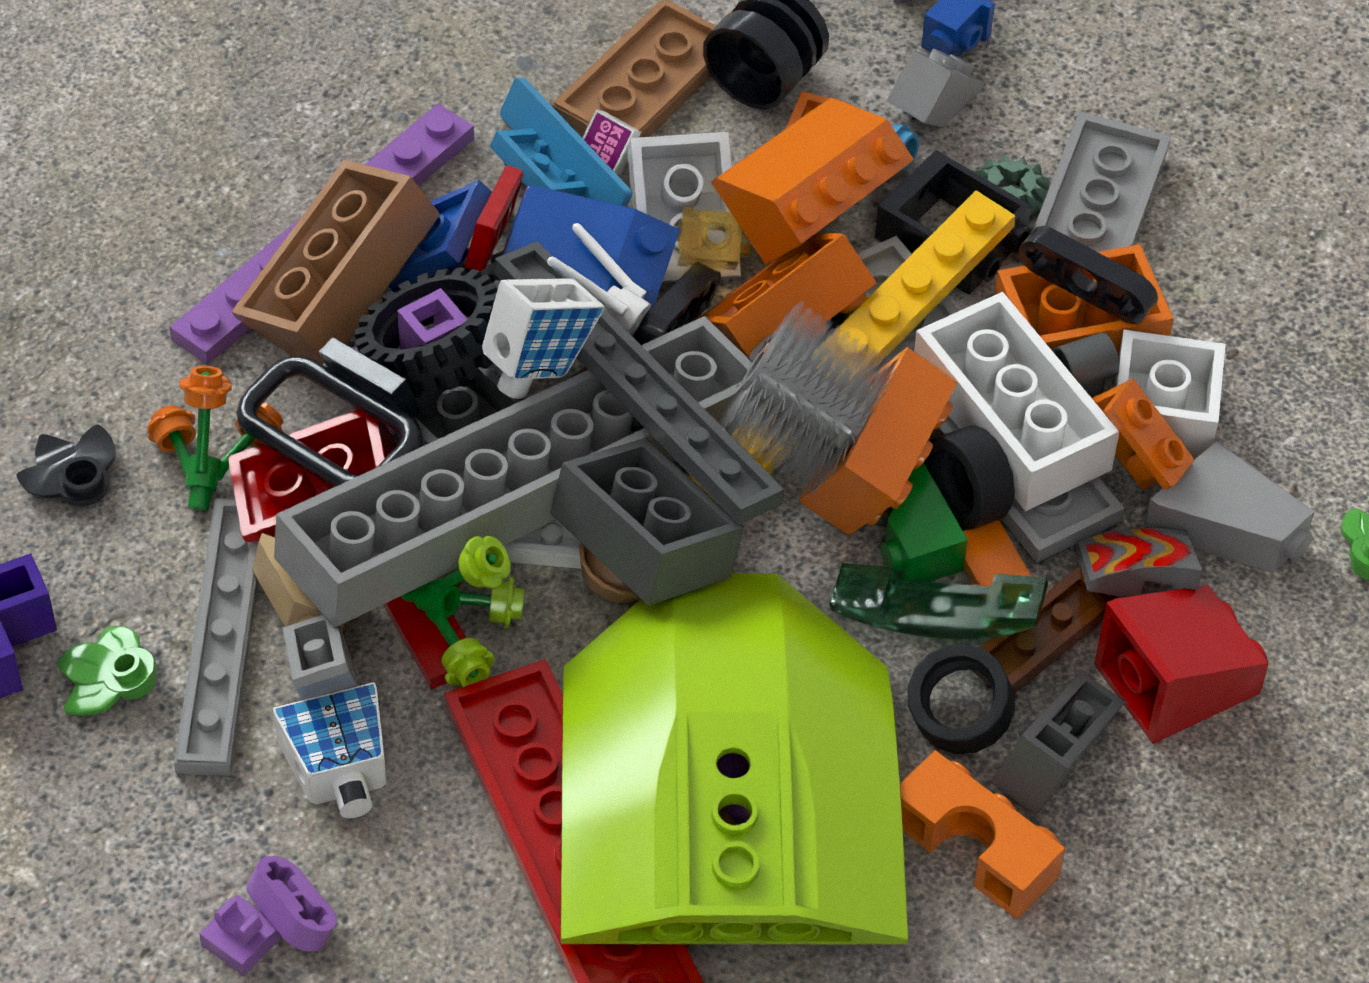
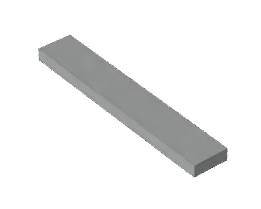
[174,498,259,776]

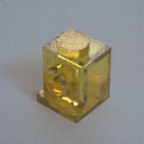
[677,206,750,271]

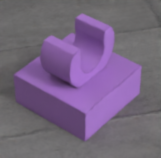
[199,895,282,976]

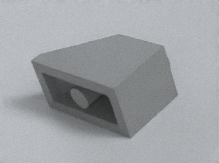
[283,615,359,700]

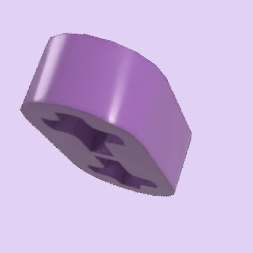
[246,856,337,952]

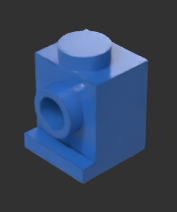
[921,0,995,57]

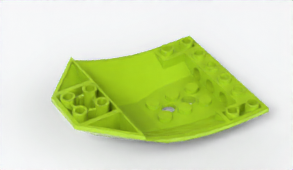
[561,573,908,944]

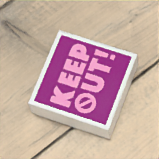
[582,109,642,175]

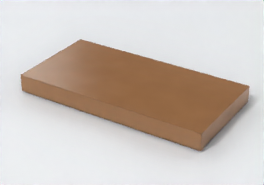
[551,0,716,138]

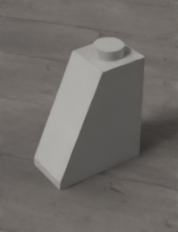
[1144,441,1314,572]

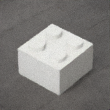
[1114,330,1225,459]

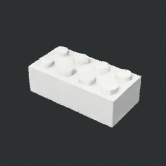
[914,292,1119,511]

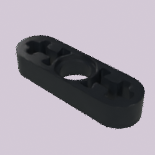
[1019,226,1158,324]
[634,262,721,345]

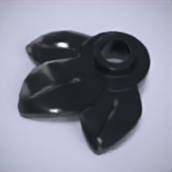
[16,425,116,506]

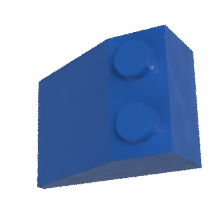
[502,184,680,309]

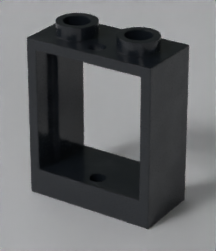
[875,150,1031,295]

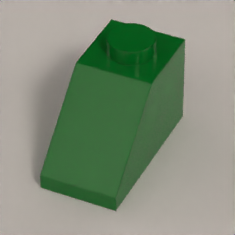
[881,462,968,590]

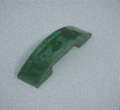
[829,563,1048,639]

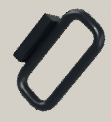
[236,337,422,487]

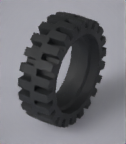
[354,268,498,398]

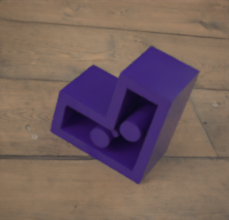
[0,553,57,698]

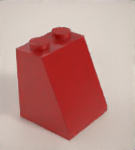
[1094,585,1269,744]

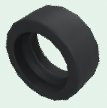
[924,425,1015,531]
[907,644,1015,754]

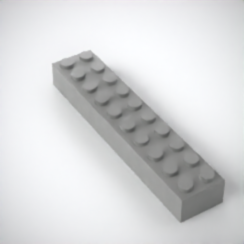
[274,316,758,628]

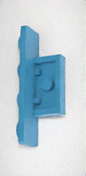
[490,78,632,207]

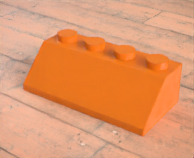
[711,97,914,265]

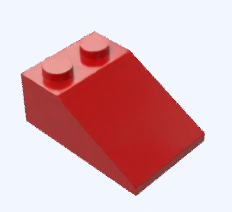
[228,409,396,542]

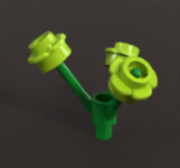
[401,536,524,687]

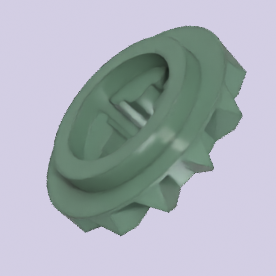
[975,154,1050,216]

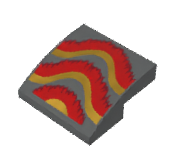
[1075,527,1203,597]

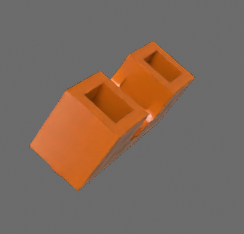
[900,750,1065,919]

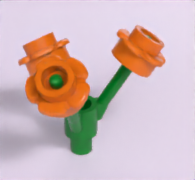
[147,366,283,512]

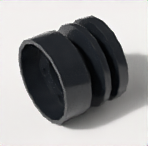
[703,0,829,110]

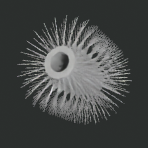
[719,301,896,495]

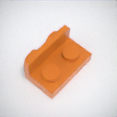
[1092,378,1195,490]

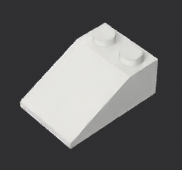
[628,132,741,283]

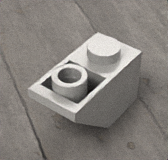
[886,48,985,128]

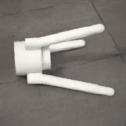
[547,223,651,336]

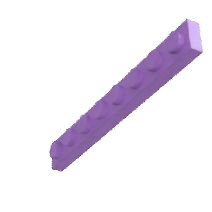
[169,104,474,365]

